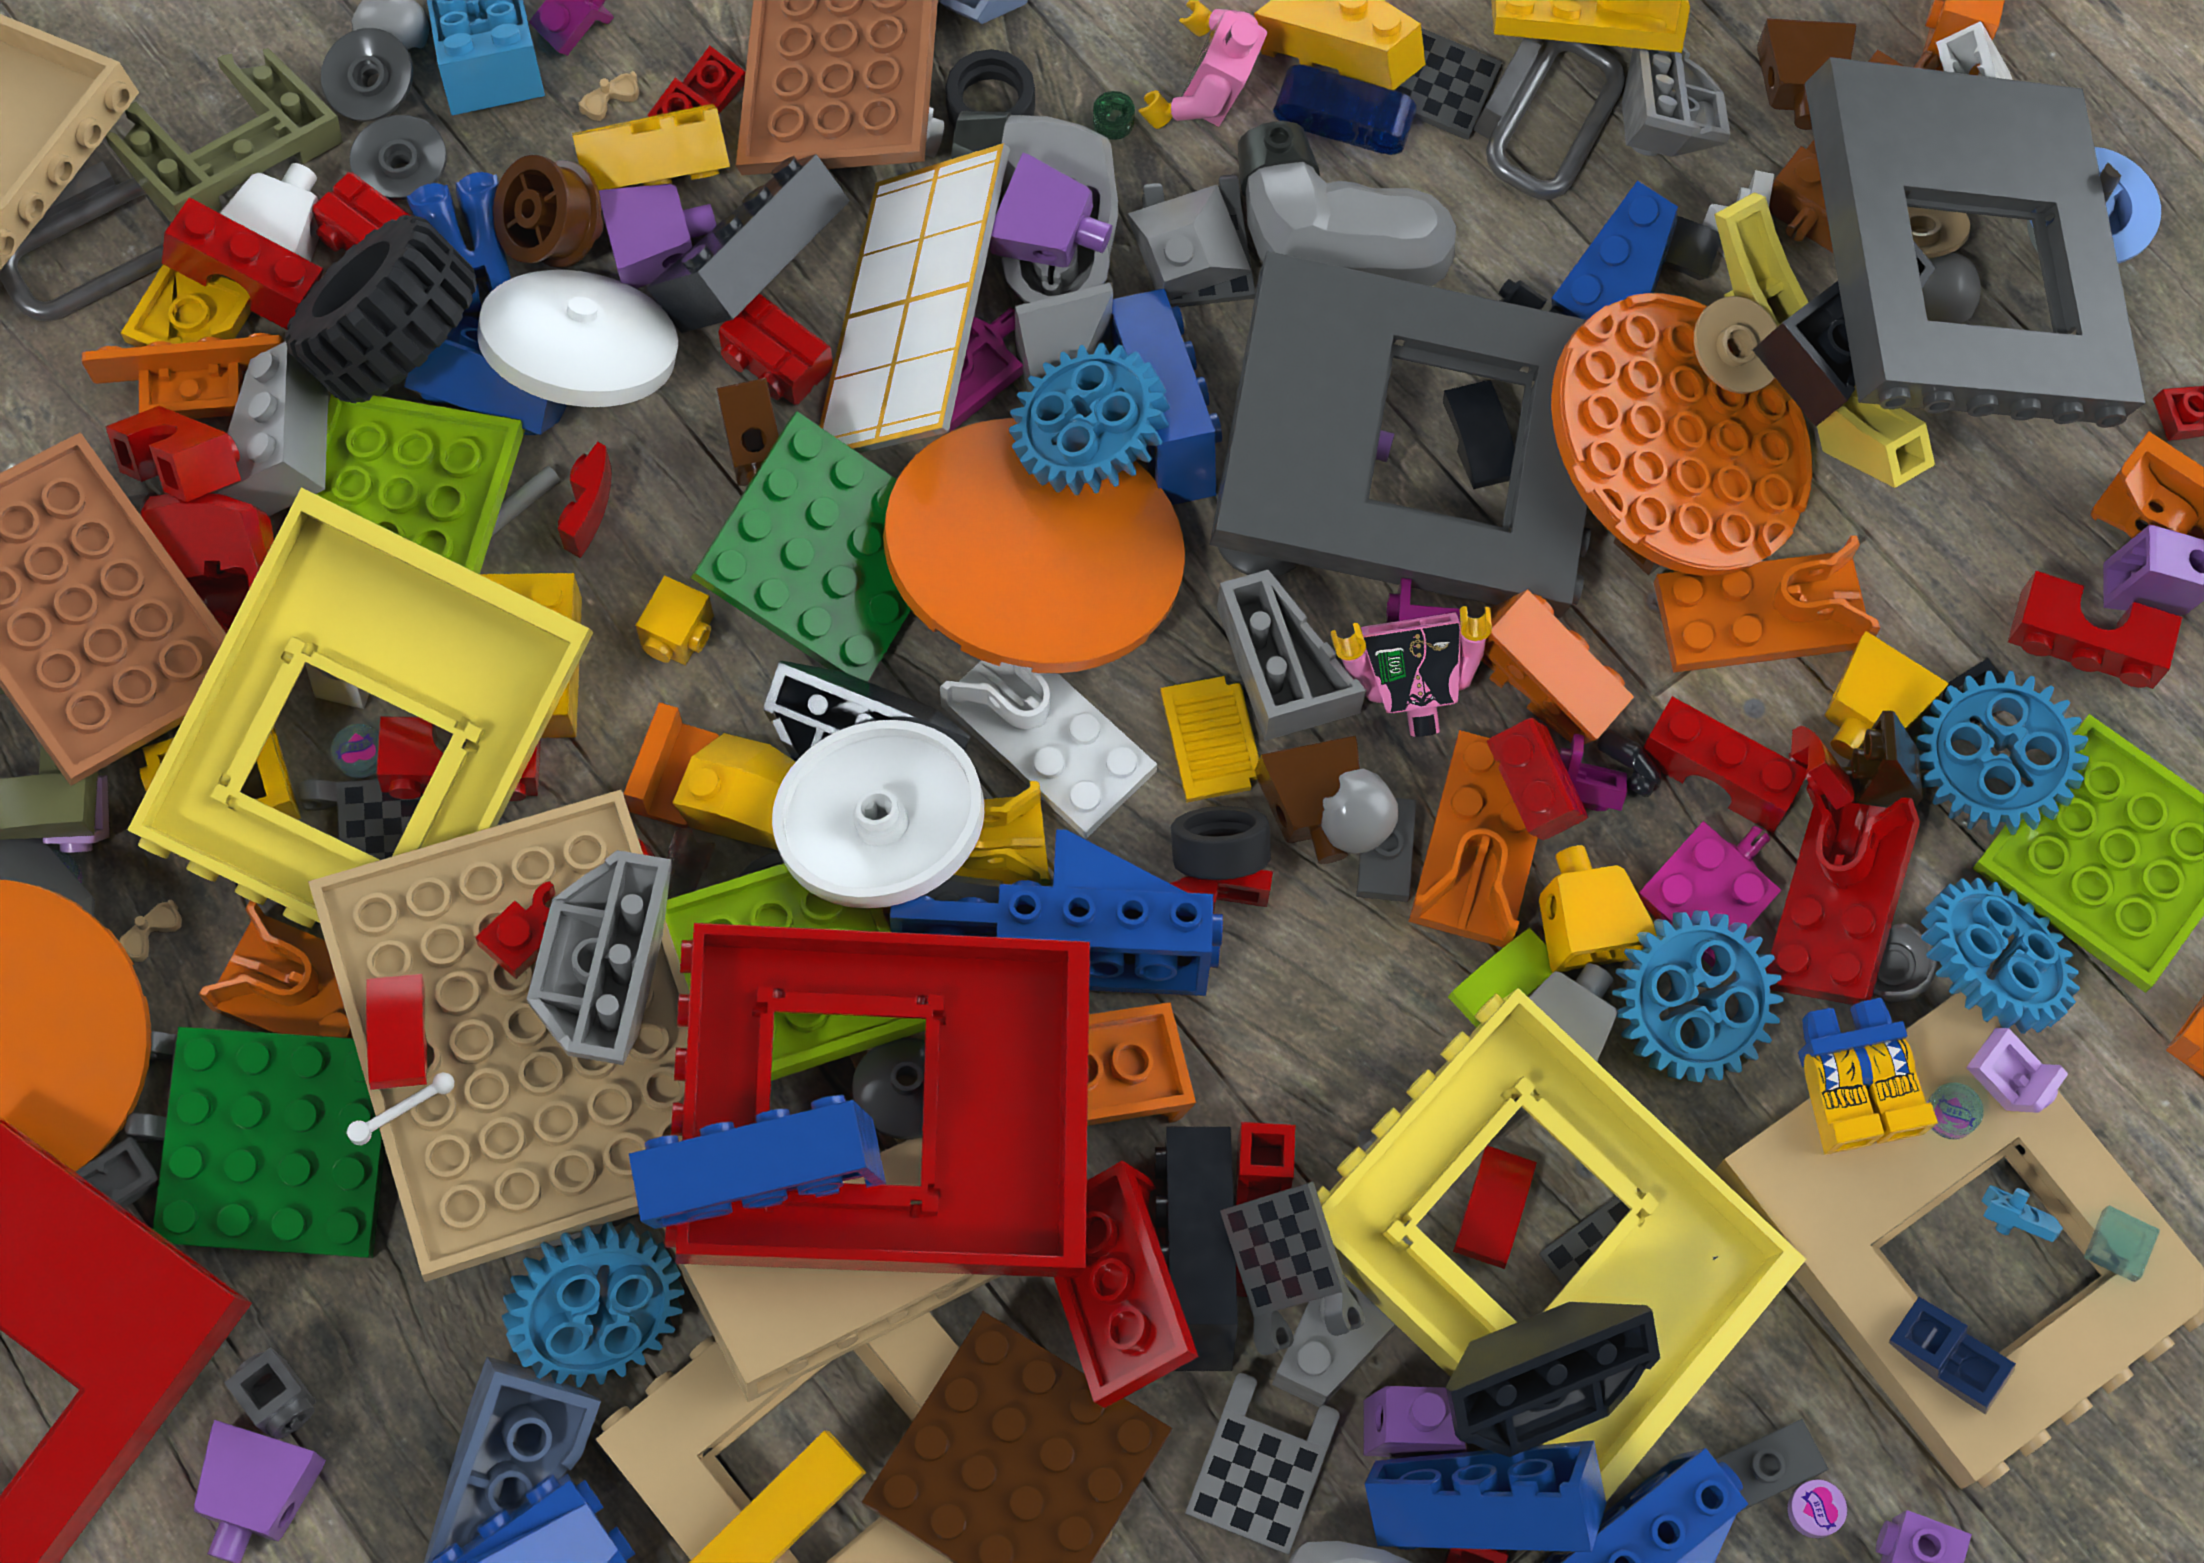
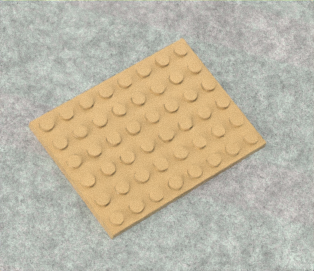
[308,789,690,1282]

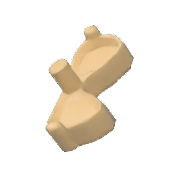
[578,71,639,121]
[119,900,182,962]

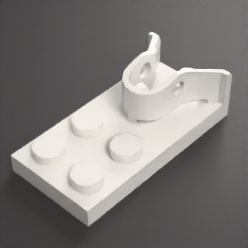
[940,660,1157,839]

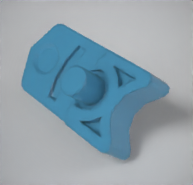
[1981,1185,2063,1242]

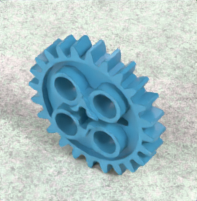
[1009,343,1170,495]
[1915,671,2089,835]
[1921,878,2080,1034]
[1612,910,1783,1082]
[502,1222,684,1387]

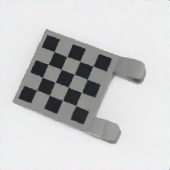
[1185,1373,1340,1555]

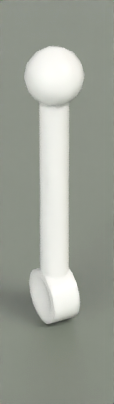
[347,1072,454,1145]

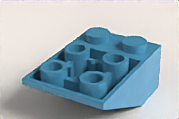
[427,0,545,115]

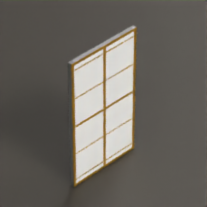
[819,143,1010,453]

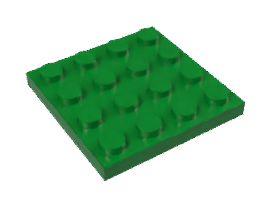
[690,411,911,682]
[153,1027,385,1259]

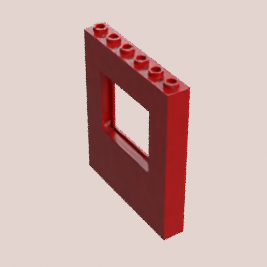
[665,923,1090,1278]
[0,1117,252,1563]

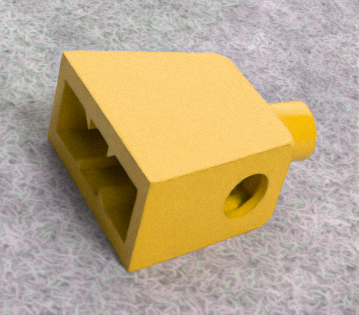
[1825,631,1949,760]
[1539,845,1657,973]

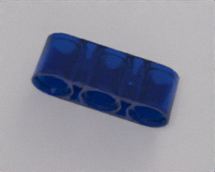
[1273,64,1417,155]

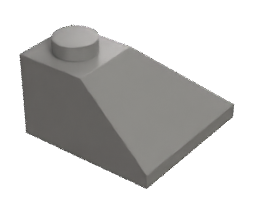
[1127,184,1251,300]
[1015,283,1113,392]

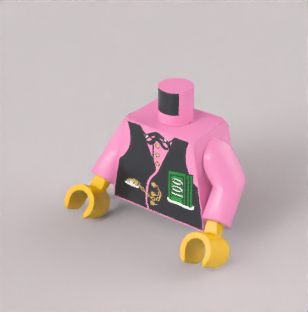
[1138,0,1267,129]
[1331,606,1492,737]

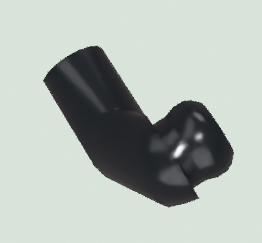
[1597,728,1661,797]

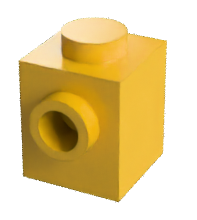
[635,575,714,666]

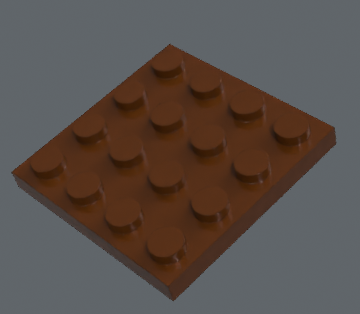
[862,1311,1173,1563]

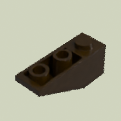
[1842,711,1923,808]

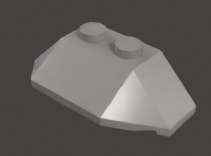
[1622,45,1731,157]
[527,850,672,1065]

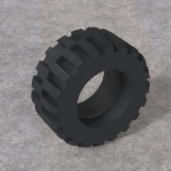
[285,215,477,403]

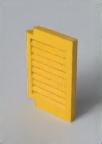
[1160,676,1259,803]

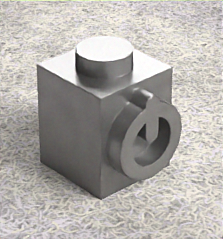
[224,1347,316,1440]

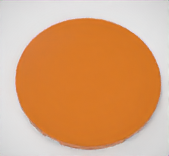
[1551,293,1812,576]
[883,418,1185,673]
[0,880,151,1172]

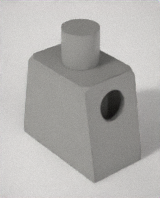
[1529,963,1618,1062]

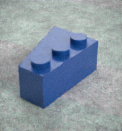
[1551,180,1678,320]

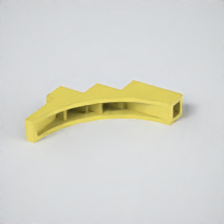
[1714,192,1935,488]

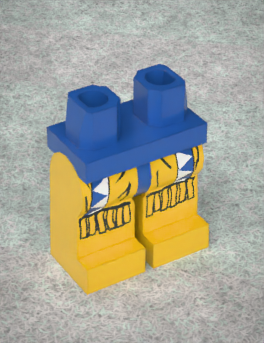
[1798,998,1938,1155]

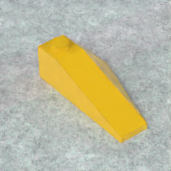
[673,733,796,851]

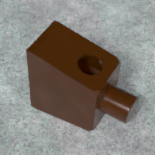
[1757,18,1856,130]
[717,378,779,486]
[1255,735,1360,864]

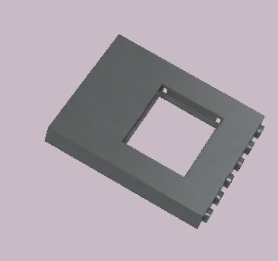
[1805,57,2146,428]
[1209,251,1591,619]

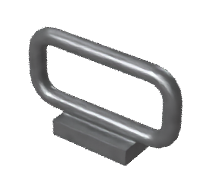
[1473,37,1625,200]
[0,161,163,321]

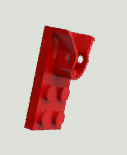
[1766,783,1920,1005]
[1054,1160,1199,1408]

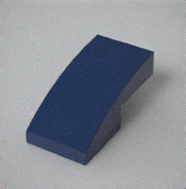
[1889,1296,2016,1415]

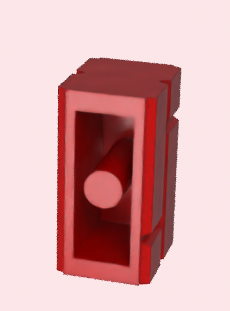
[312,172,411,252]
[718,293,833,406]
[1486,718,1589,840]

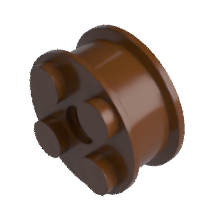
[493,155,603,268]

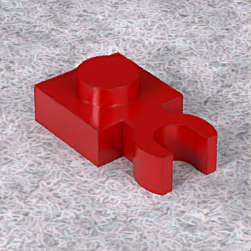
[475,881,555,979]

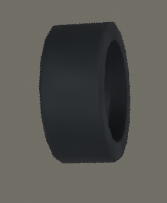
[945,49,1035,129]
[1171,806,1271,880]

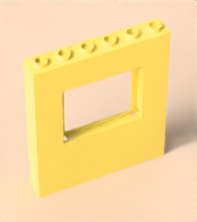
[128,487,593,928]
[1317,988,1806,1502]

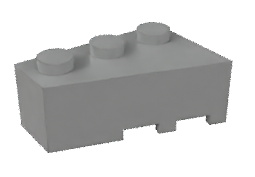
[211,341,328,516]
[1217,570,1366,741]
[1272,1276,1398,1408]

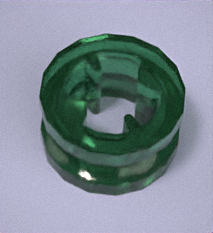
[1093,91,1135,140]

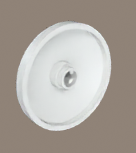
[477,270,678,407]
[772,720,985,908]

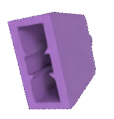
[989,153,1112,268]
[599,184,716,289]
[2103,525,2204,616]
[1363,1386,1469,1457]
[194,1420,326,1563]

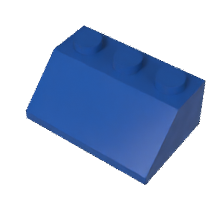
[404,312,567,435]

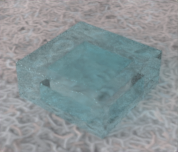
[2083,1205,2160,1282]

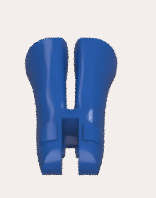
[407,172,511,315]

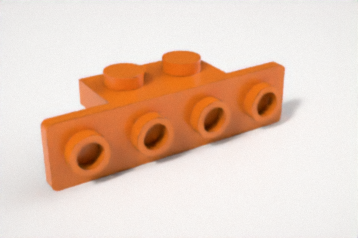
[82,333,284,419]

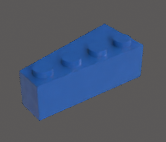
[1111,289,1222,505]
[629,1095,886,1229]
[1364,1440,1607,1552]

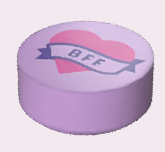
[1787,1480,1847,1538]

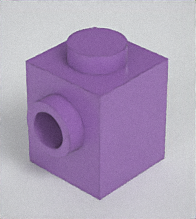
[1876,1510,1972,1563]

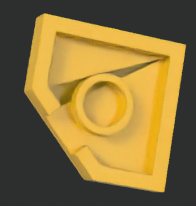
[120,265,252,347]

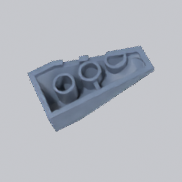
[424,1356,601,1563]

